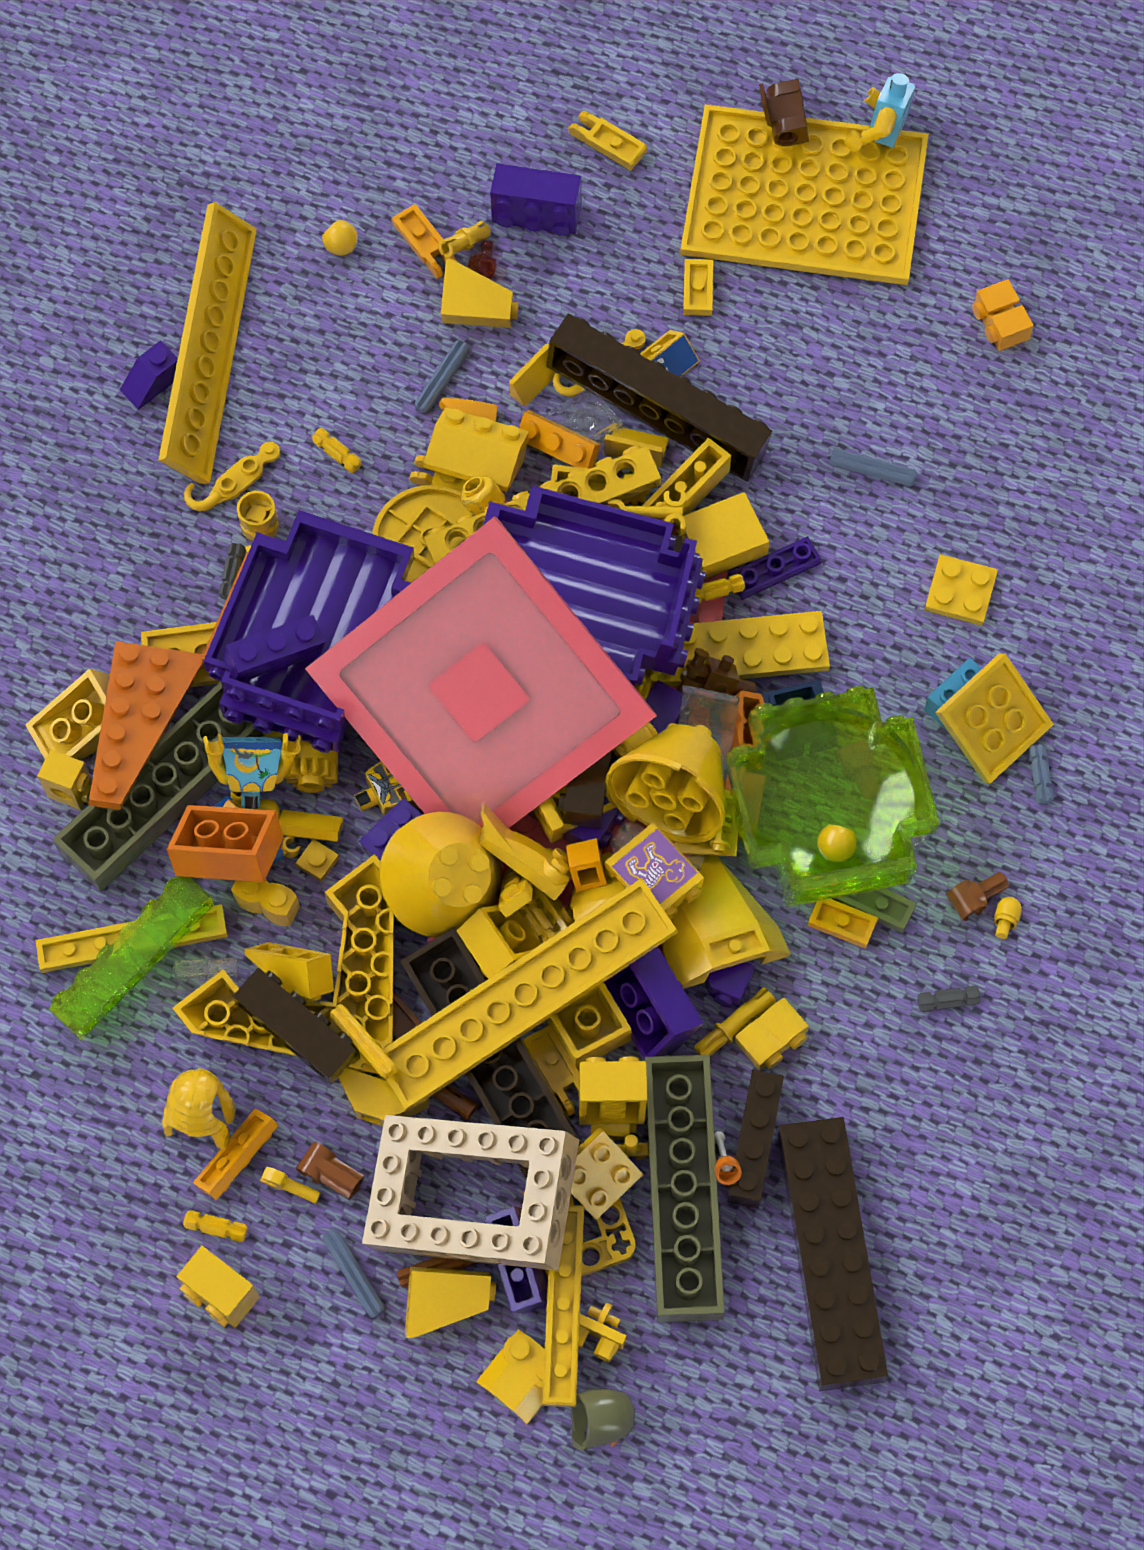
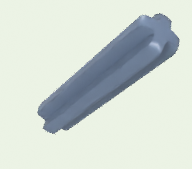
[415,340,469,415]
[830,448,917,486]
[323,1229,385,1318]

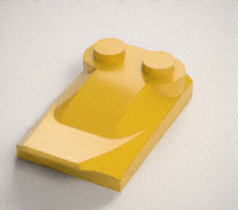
[479,802,571,901]

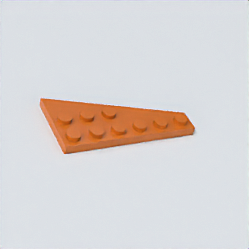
[88,641,204,810]

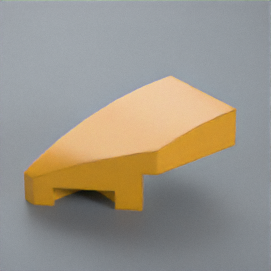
[439,398,498,422]

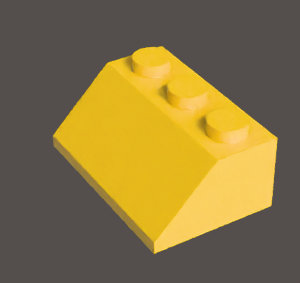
[423,407,529,492]

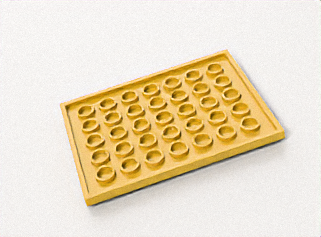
[680,104,929,286]

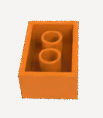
[167,805,284,882]

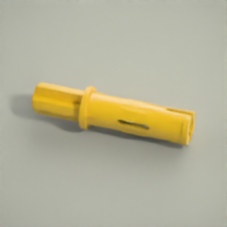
[694,987,776,1056]

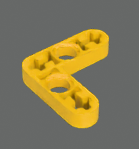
[545,1198,636,1278]

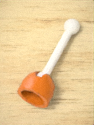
[714,1131,742,1185]

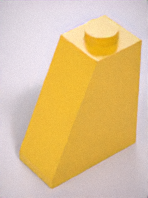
[441,259,519,328]
[404,1267,496,1338]

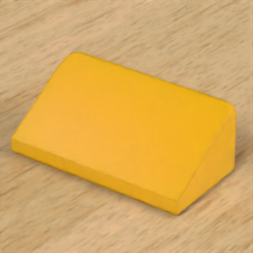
[509,343,556,407]

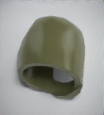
[571,1388,635,1450]

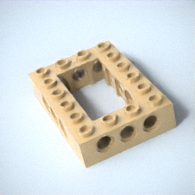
[362,1115,579,1271]

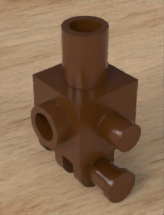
[676,648,756,707]

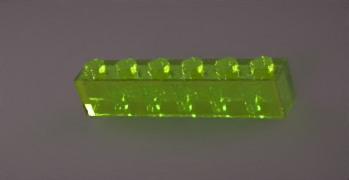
[49,876,214,1041]

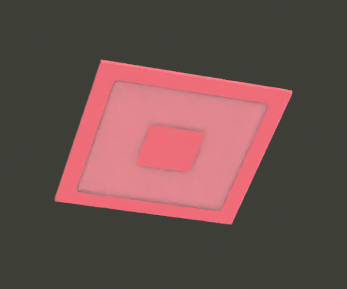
[305,516,657,828]

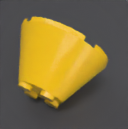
[605,723,726,843]
[379,812,503,938]

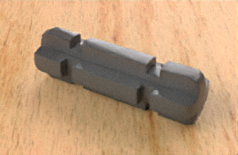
[219,543,245,600]
[917,986,980,1012]

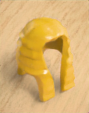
[162,1068,236,1149]

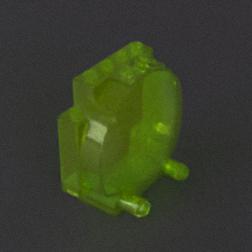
[725,686,940,907]

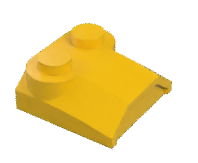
[476,1329,545,1425]

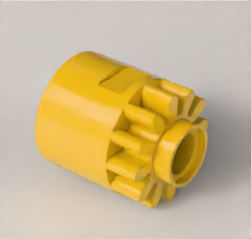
[285,741,339,793]

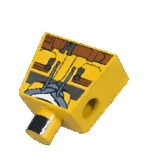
[354,761,419,816]

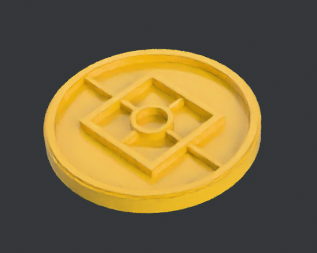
[372,485,471,583]

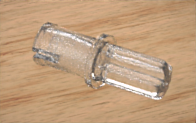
[174,956,238,981]

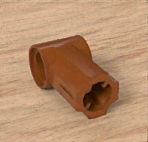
[295,1141,365,1201]

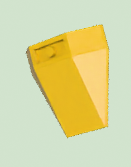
[662,855,791,989]

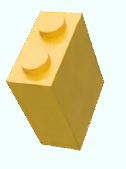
[675,492,769,579]

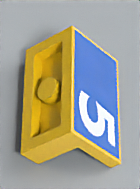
[640,330,700,376]

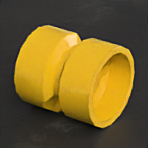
[236,491,279,542]

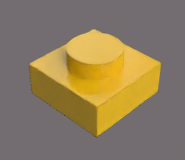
[295,839,339,882]

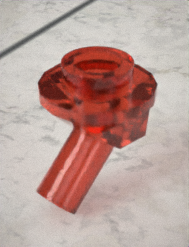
[468,240,497,279]

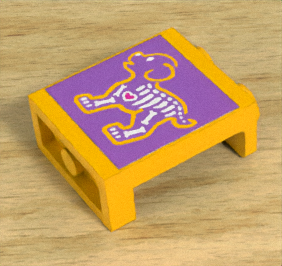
[604,822,704,920]

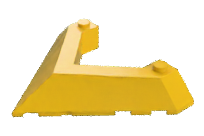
[172,854,394,1075]

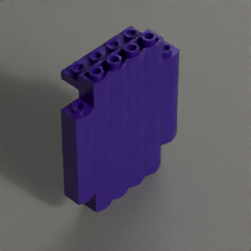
[483,485,706,687]
[204,510,414,753]

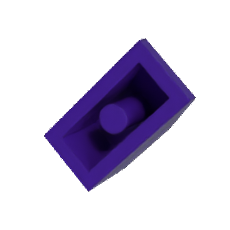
[120,340,178,410]
[705,962,755,1008]

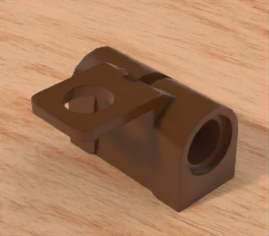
[759,78,810,146]

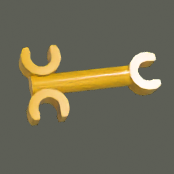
[608,491,686,534]

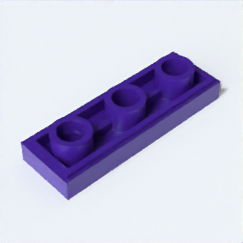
[728,536,822,600]

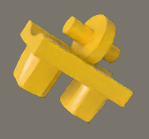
[578,1302,627,1363]

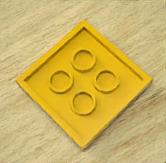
[935,653,1054,784]

